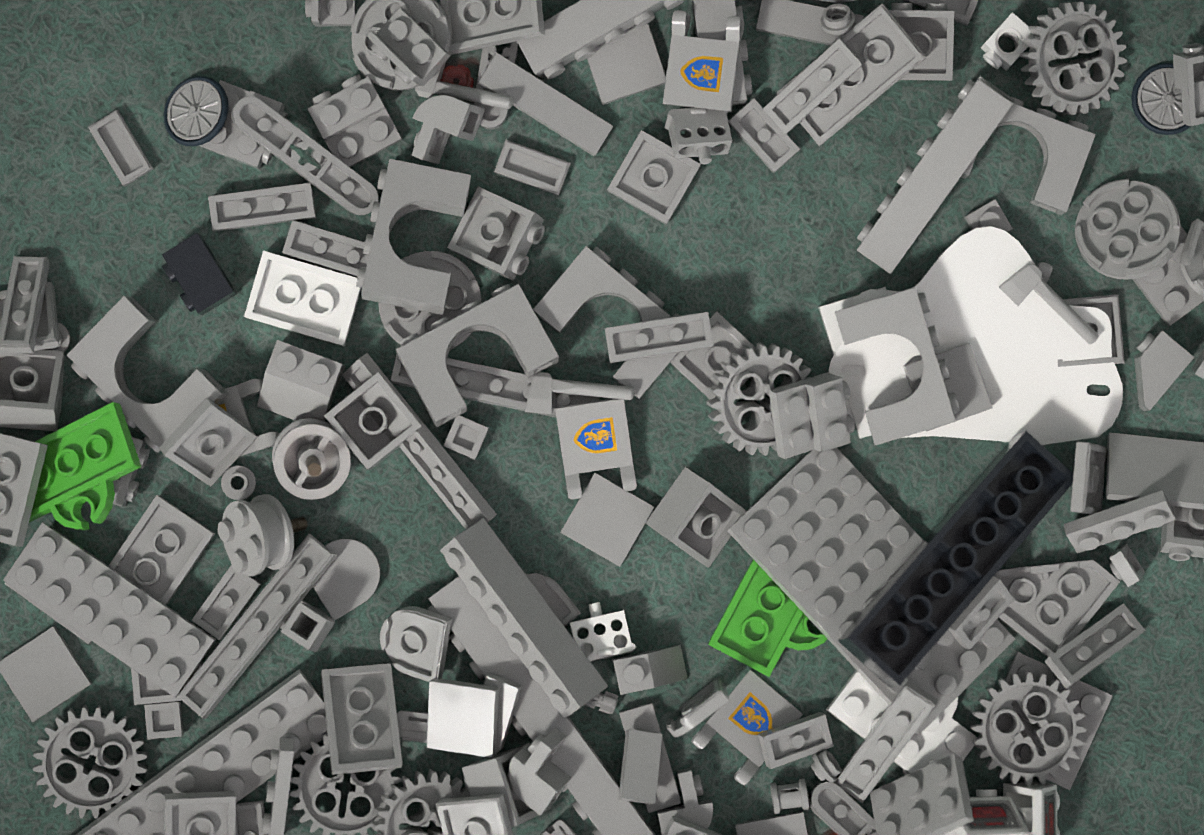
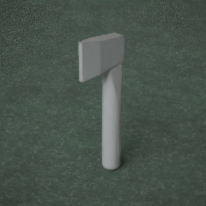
[415,62,513,109]
[999,264,1099,344]
[525,372,635,415]

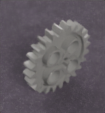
[1020,2,1127,115]
[706,343,811,456]
[971,672,1086,786]
[33,705,148,819]
[289,734,402,835]
[372,769,471,835]

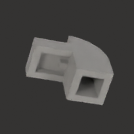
[411,95,485,164]
[280,600,335,652]
[509,728,571,816]
[657,768,713,835]

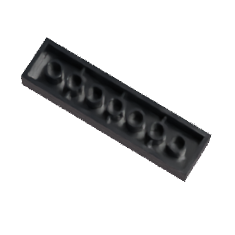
[838,431,1074,688]

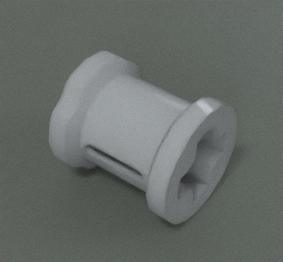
[770,779,809,814]

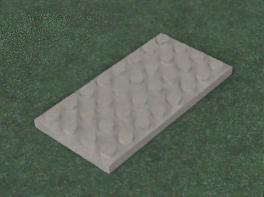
[727,448,1015,735]

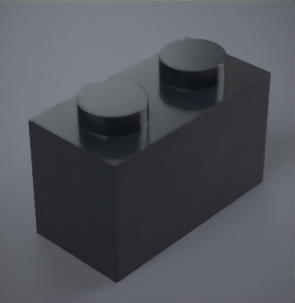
[162,233,237,315]

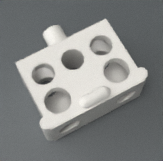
[570,602,636,662]

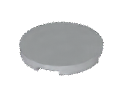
[350,0,451,90]
[1075,179,1180,280]
[378,251,482,350]

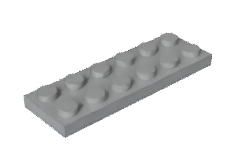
[3,522,216,698]

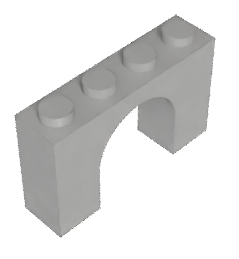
[954,97,1096,215]
[356,159,471,315]
[533,246,680,399]
[396,284,559,427]
[835,287,960,445]
[67,296,229,453]

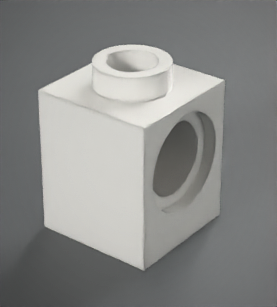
[981,12,1034,70]

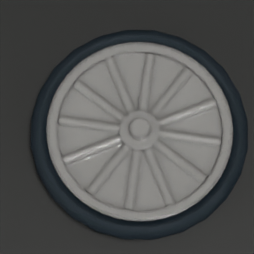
[1131,63,1191,135]
[164,76,229,146]

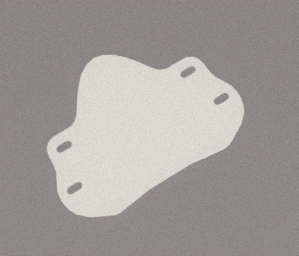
[828,226,1123,445]

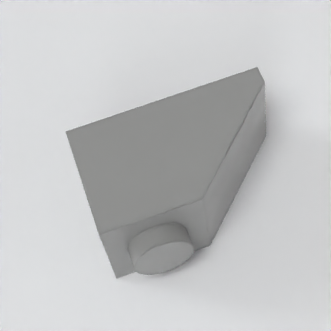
[1134,330,1194,411]
[613,645,688,695]

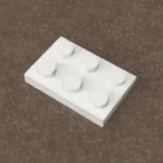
[244,251,362,346]

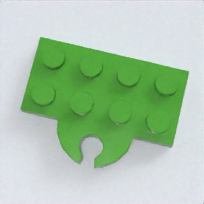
[29,402,141,530]
[707,559,827,677]

